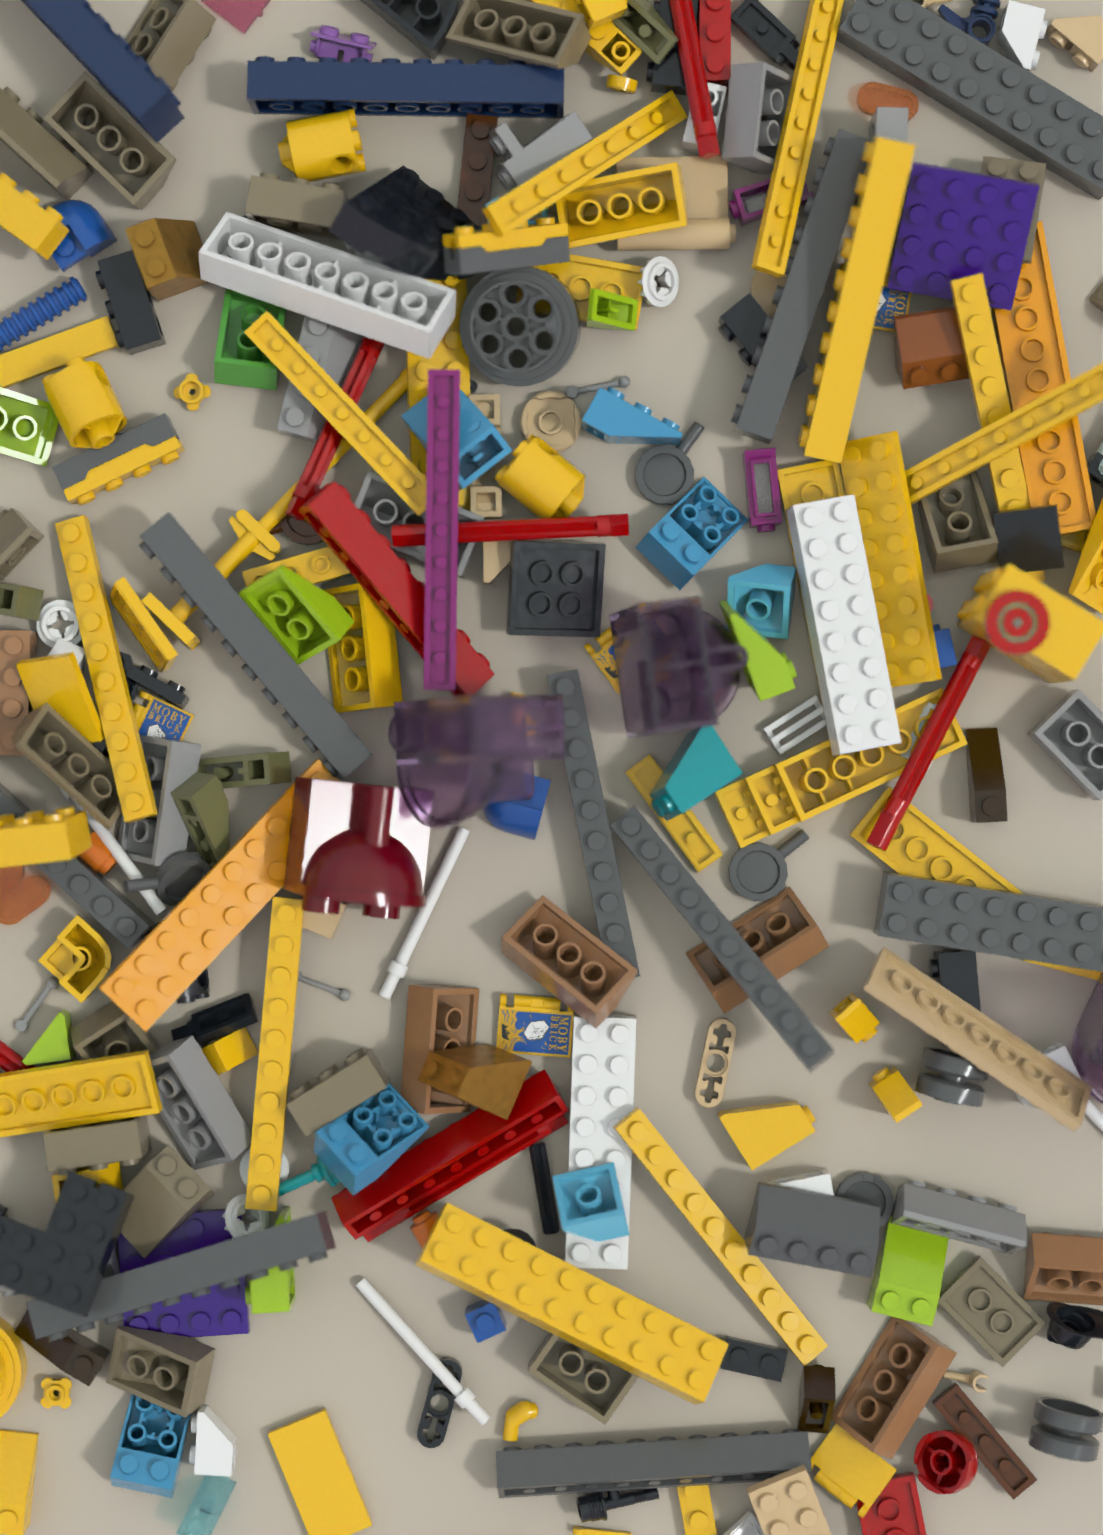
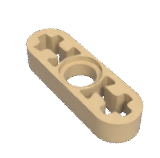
[694,1018,736,1108]

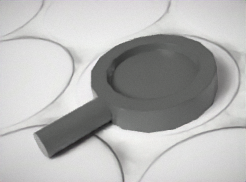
[635,421,705,505]
[728,829,810,901]
[124,852,211,906]
[834,1172,894,1228]

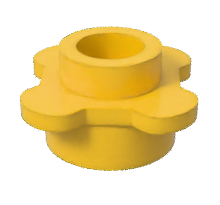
[174,373,211,411]
[41,1377,72,1409]

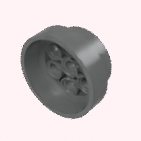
[460,266,581,386]

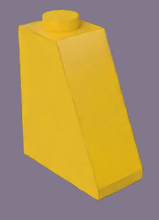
[717,1101,816,1170]

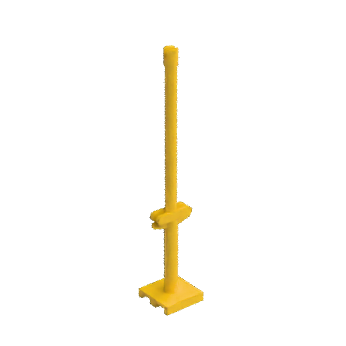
[142,368,407,650]

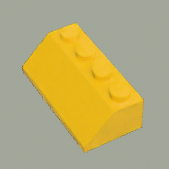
[556,162,687,249]
[324,583,403,713]

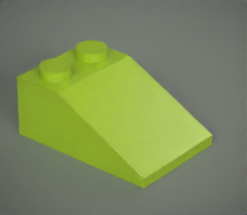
[0,387,59,467]
[238,565,355,665]
[719,600,797,702]
[245,1206,296,1314]
[867,1214,949,1326]

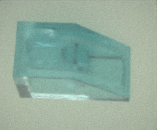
[176,1475,237,1535]

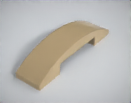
[469,394,502,518]

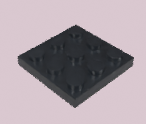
[506,540,606,637]

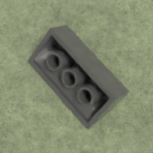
[744,1182,881,1277]

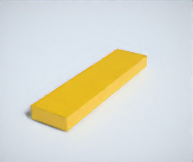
[0,316,119,389]
[625,754,723,873]

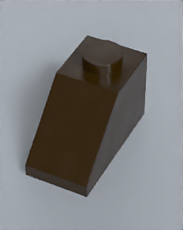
[797,1364,836,1433]

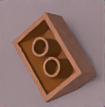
[894,307,969,389]

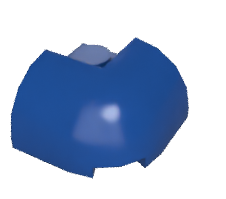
[52,200,118,272]
[482,764,551,840]

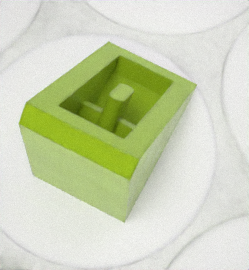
[587,288,638,331]
[22,1009,76,1065]

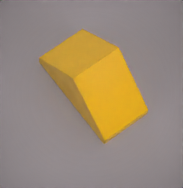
[201,1027,259,1075]

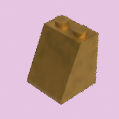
[125,218,210,302]
[417,1044,532,1120]

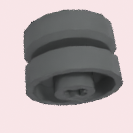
[915,1047,989,1107]
[1028,1397,1103,1462]

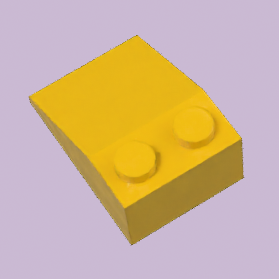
[0,1429,39,1535]

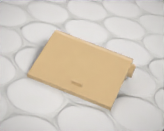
[616,156,736,251]

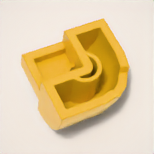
[38,914,112,1003]

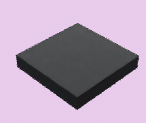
[993,504,1064,572]

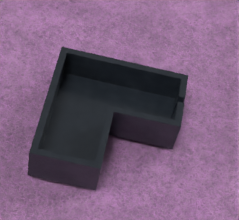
[0,1171,135,1317]

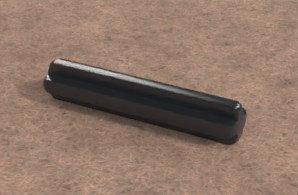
[529,1142,560,1235]

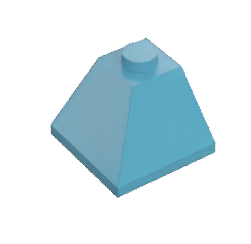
[726,564,796,639]
[552,1162,630,1242]

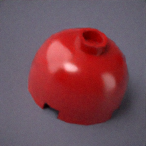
[914,1430,978,1494]

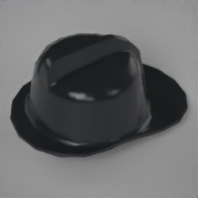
[1046,1302,1103,1350]

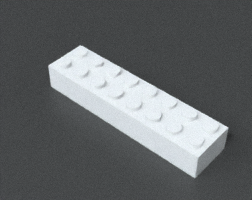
[198,212,456,359]
[786,494,901,756]
[565,1013,637,1270]

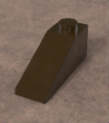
[965,728,1008,823]
[14,1309,111,1386]

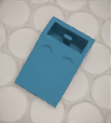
[581,387,683,445]
[400,389,513,491]
[635,477,748,590]
[314,1083,429,1195]
[110,1394,192,1498]

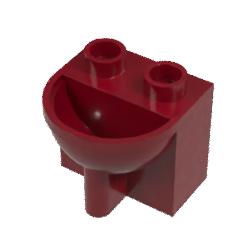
[284,777,434,919]

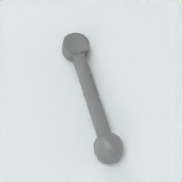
[566,376,630,399]
[298,971,351,1001]
[15,977,59,1032]

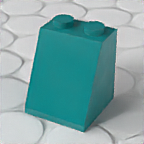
[650,720,743,821]

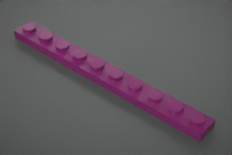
[424,369,460,690]

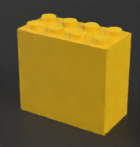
[956,563,1103,684]

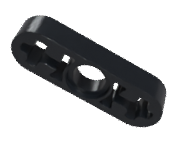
[417,1357,462,1448]

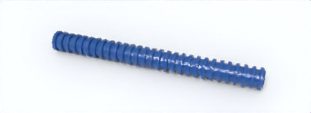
[0,276,87,352]

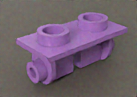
[310,25,377,62]

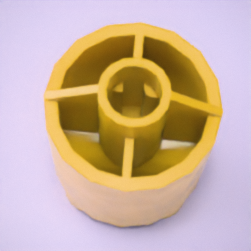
[278,108,366,182]
[42,357,127,449]
[494,434,586,519]

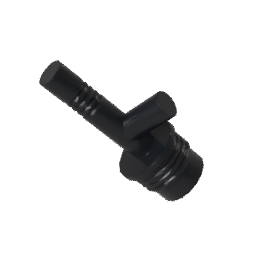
[576,1488,659,1523]

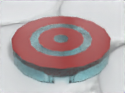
[983,590,1050,655]

